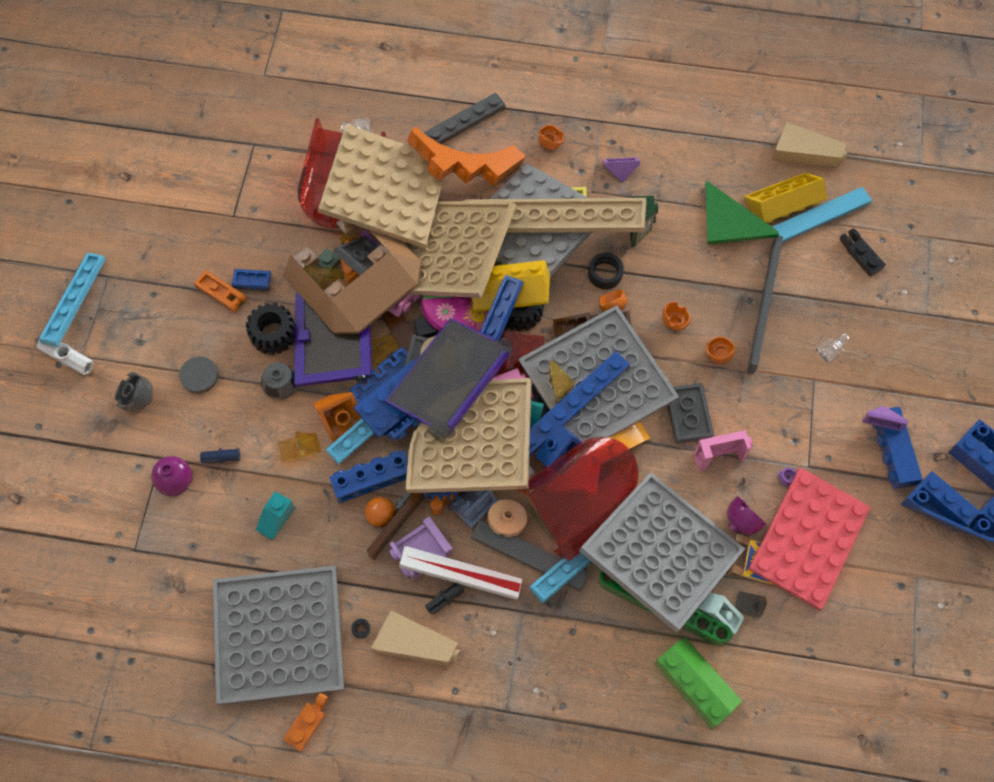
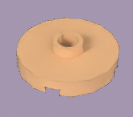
[487,499,527,537]

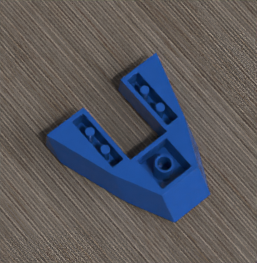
[900,419,994,543]

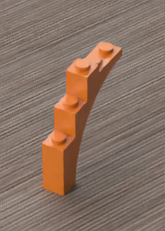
[407,127,526,187]

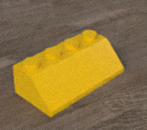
[743,172,828,223]
[472,260,550,312]

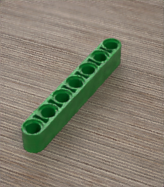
[598,571,732,646]

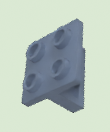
[448,490,498,528]

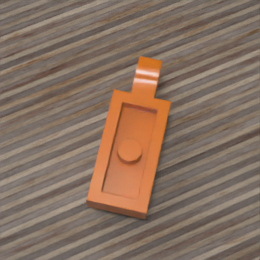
[283,692,329,752]

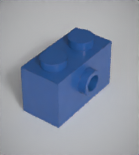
[535,424,583,474]

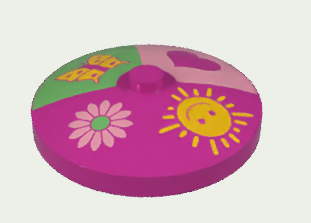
[421,295,489,338]

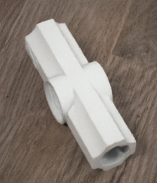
[37,340,94,375]

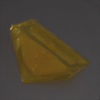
[371,334,400,369]
[549,361,575,404]

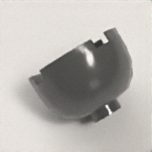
[115,372,153,412]

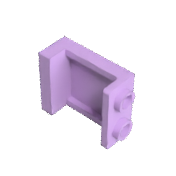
[389,516,453,580]

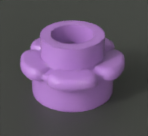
[778,468,797,486]

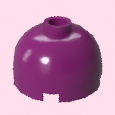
[151,456,193,497]
[726,496,767,535]

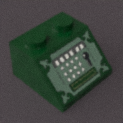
[630,196,658,247]

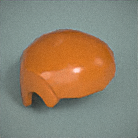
[538,125,565,150]
[599,290,627,312]
[662,301,690,331]
[706,336,735,364]
[364,497,397,527]

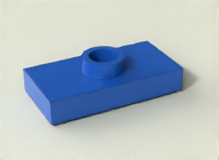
[231,269,272,290]

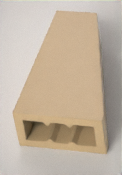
[772,122,847,167]
[371,610,460,666]

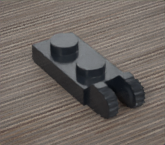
[840,228,886,276]

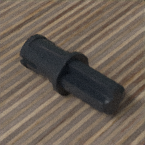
[425,583,464,615]

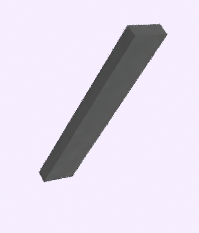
[471,520,589,591]

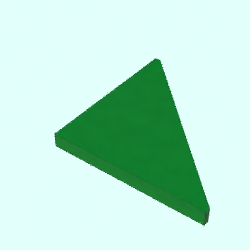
[705,181,779,244]

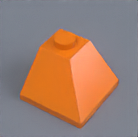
[313,392,361,443]

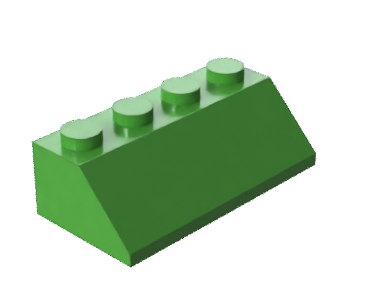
[654,637,742,730]

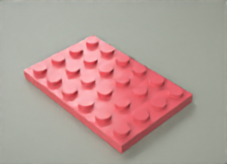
[748,467,870,611]

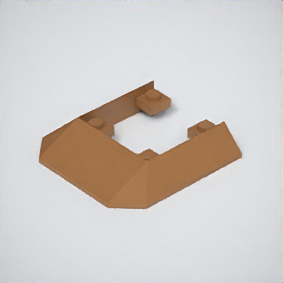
[283,220,422,334]

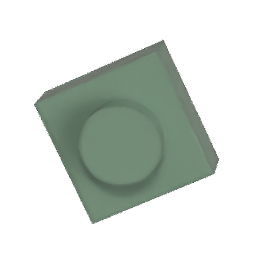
[316,248,341,274]

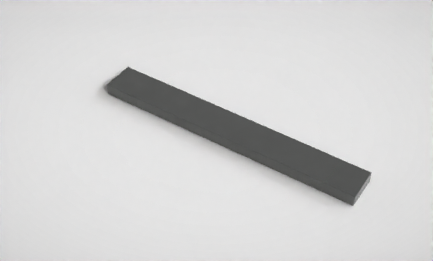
[747,236,783,373]

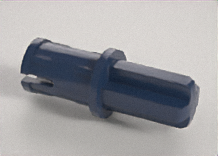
[200,448,241,464]

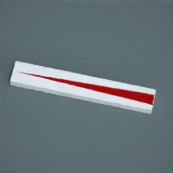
[399,546,522,600]

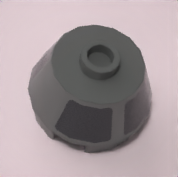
[260,362,296,400]

